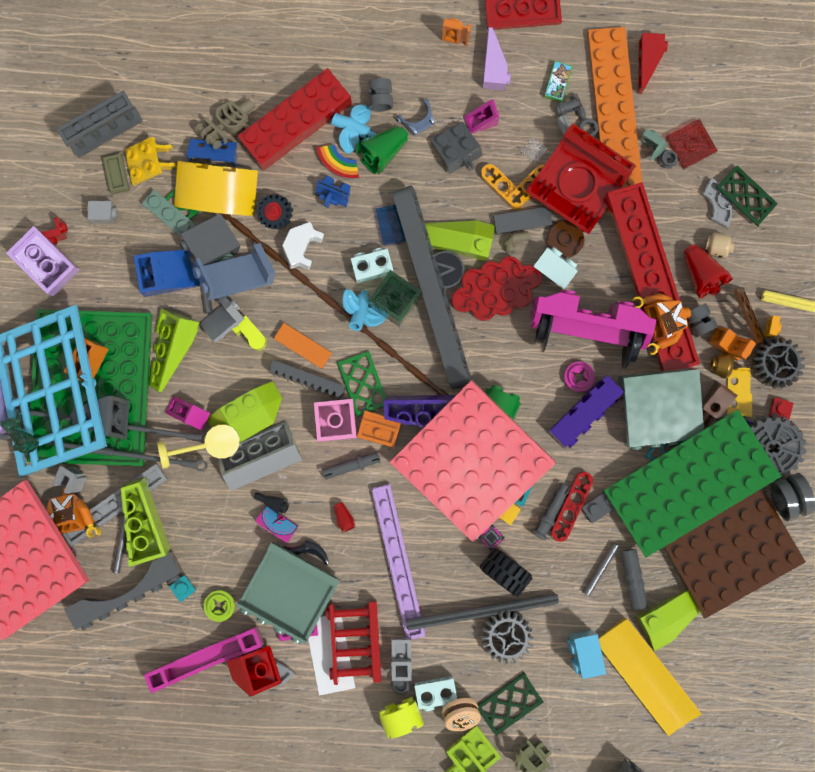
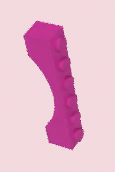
[144,626,265,693]

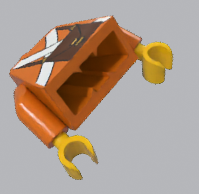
[632,294,691,355]
[46,488,101,538]

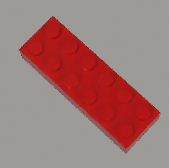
[238,68,352,171]

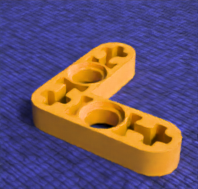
[481,164,544,209]

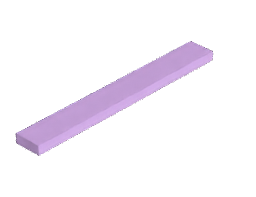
[371,484,426,640]

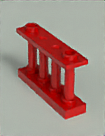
[326,600,381,685]

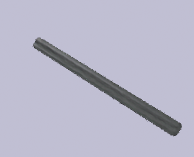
[406,593,559,630]

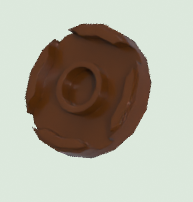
[546,220,585,258]

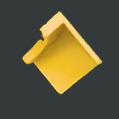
[174,161,258,216]

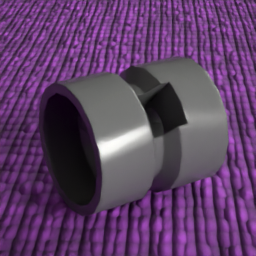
[368,78,393,112]
[687,303,718,338]

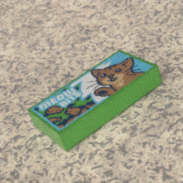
[544,61,573,102]

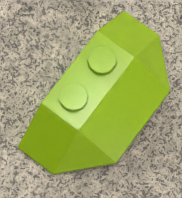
[208,381,282,442]

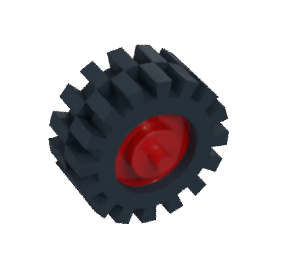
[256,194,293,229]

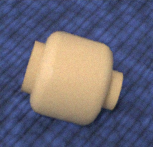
[705,232,735,259]

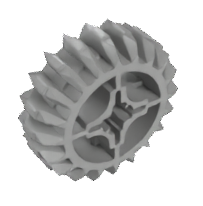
[481,611,534,665]

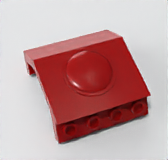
[525,123,636,234]

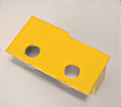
[727,367,752,417]

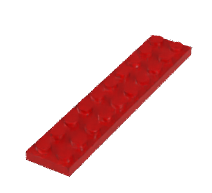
[605,182,700,371]

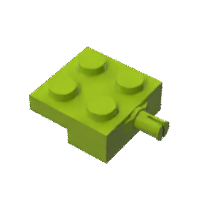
[445,725,501,772]

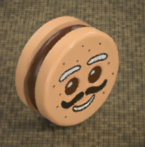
[442,698,481,731]

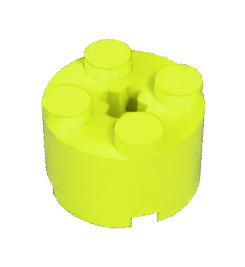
[379,696,424,739]

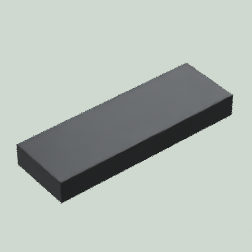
[493,207,553,235]

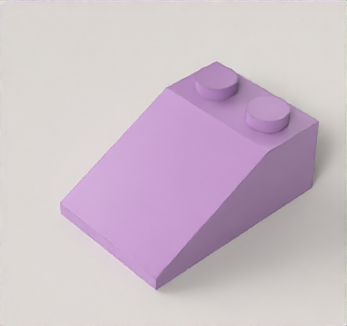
[6,226,81,296]

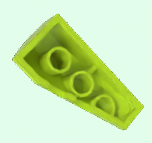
[149,308,199,392]

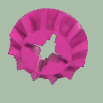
[564,361,595,392]

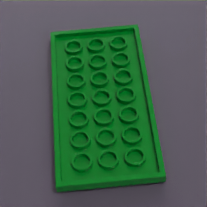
[603,409,782,558]

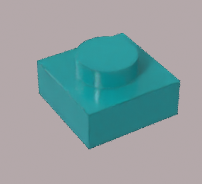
[169,574,197,602]

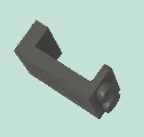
[179,214,240,267]

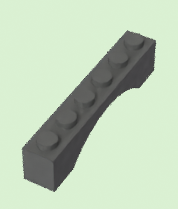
[64,552,184,631]

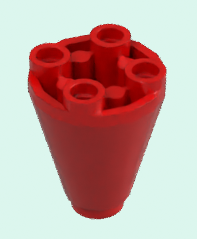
[683,244,733,299]

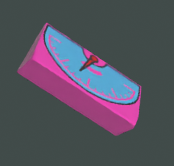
[255,506,299,543]

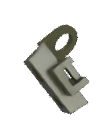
[515,739,552,772]

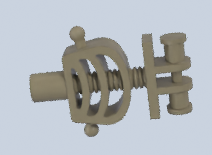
[195,99,255,149]

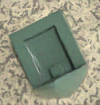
[639,129,667,161]

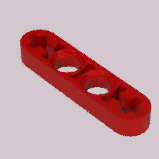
[550,472,593,542]

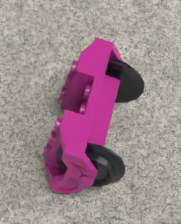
[530,290,656,369]

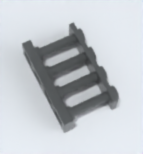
[56,90,143,158]

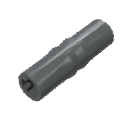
[620,549,648,610]

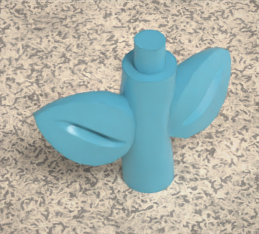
[331,105,376,154]
[343,289,386,331]

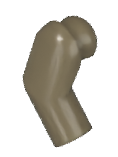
[503,231,530,253]

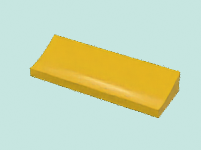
[598,617,702,736]

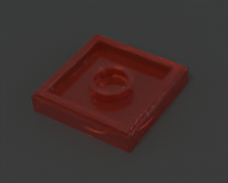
[666,119,718,169]

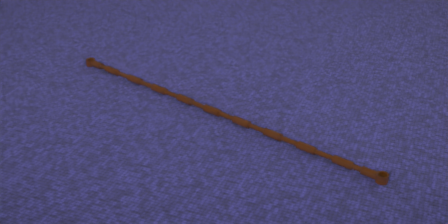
[218,213,449,395]

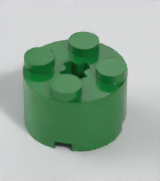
[484,385,521,420]

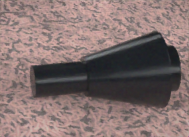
[253,492,289,516]

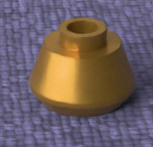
[710,353,734,379]

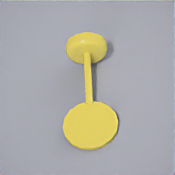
[157,424,239,469]

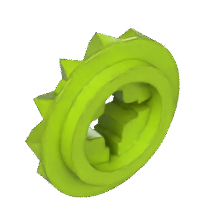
[204,590,235,622]

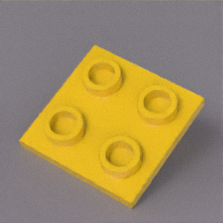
[124,137,177,186]

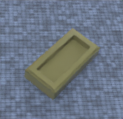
[102,153,130,194]

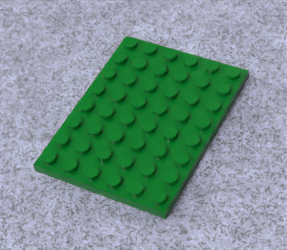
[27,309,153,466]

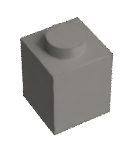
[87,201,118,224]

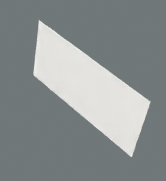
[308,616,355,696]

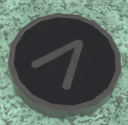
[435,251,465,289]

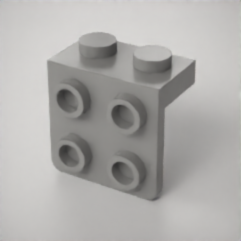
[200,295,244,343]

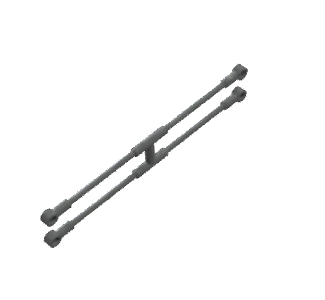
[0,407,208,471]

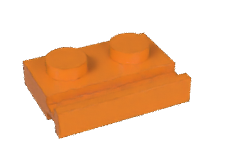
[442,18,472,46]
[357,411,401,448]

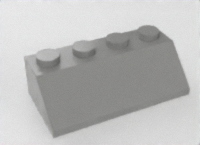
[217,421,302,491]

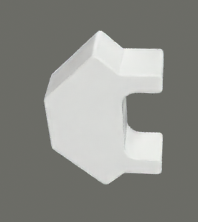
[282,222,324,270]

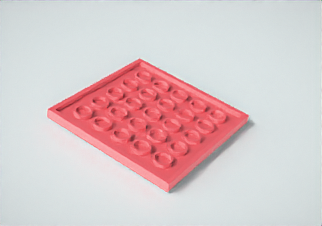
[390,379,556,542]
[0,480,90,640]

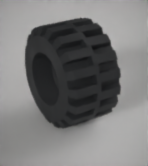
[479,548,533,597]

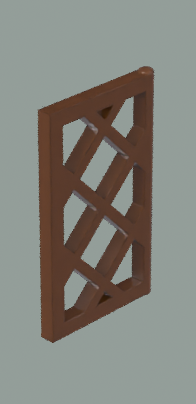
[733,288,766,344]

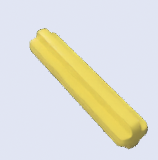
[761,290,815,312]

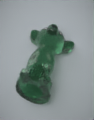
[0,412,39,454]

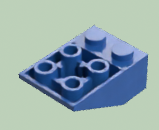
[133,250,200,297]

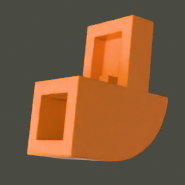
[708,326,756,361]

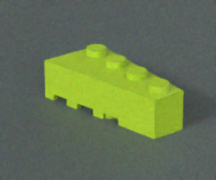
[121,477,171,567]

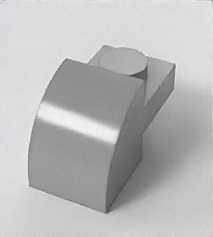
[391,637,412,681]

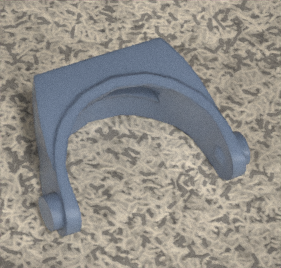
[396,99,435,136]

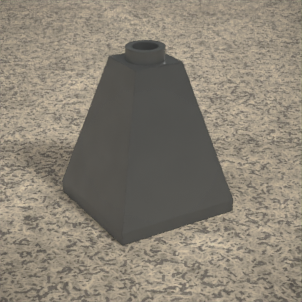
[70,396,130,440]

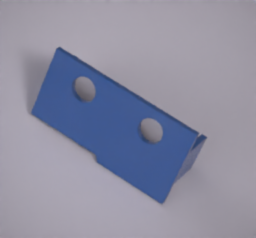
[186,139,237,166]

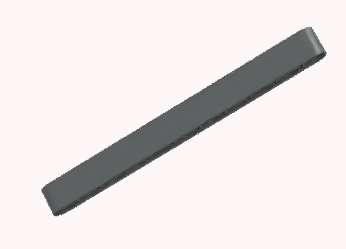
[393,185,471,390]

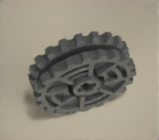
[748,414,806,479]

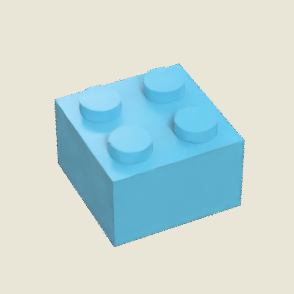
[567,630,606,679]

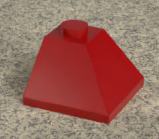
[226,645,282,697]

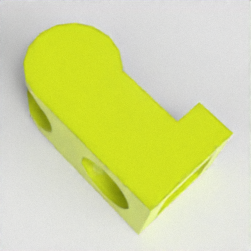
[232,315,267,351]

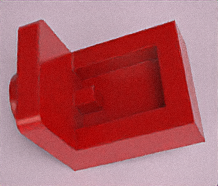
[41,217,68,245]

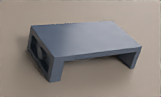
[192,243,275,301]

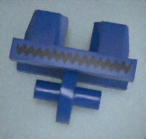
[315,175,351,208]

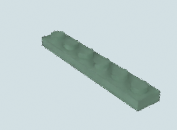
[142,190,235,263]

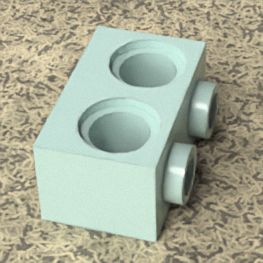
[351,248,394,284]
[415,676,457,712]

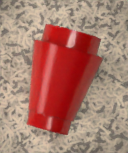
[333,502,356,533]

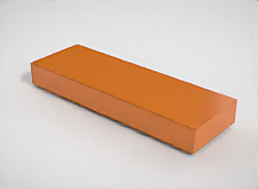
[274,323,332,369]

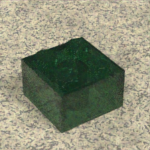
[368,270,422,327]

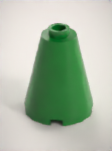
[355,126,408,175]

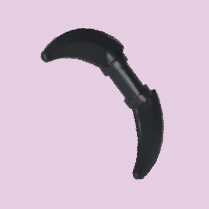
[283,540,328,565]

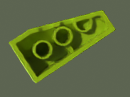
[425,220,495,262]
[636,589,700,651]

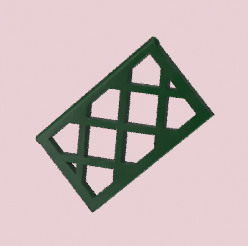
[716,165,778,227]
[478,672,544,736]

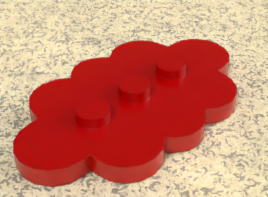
[451,256,542,321]

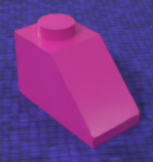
[165,396,210,430]

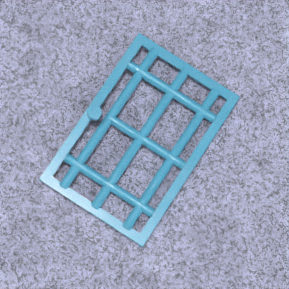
[0,305,107,477]

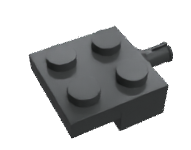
[430,122,483,174]

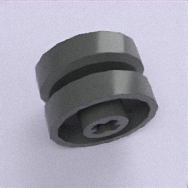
[770,472,815,522]

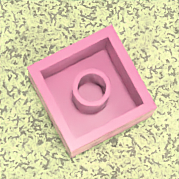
[314,399,357,442]

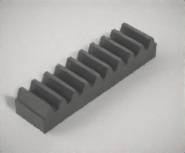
[270,360,346,399]

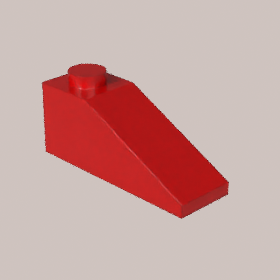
[638,33,668,94]

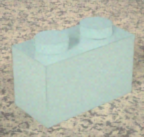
[534,246,579,289]

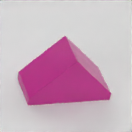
[464,99,499,134]

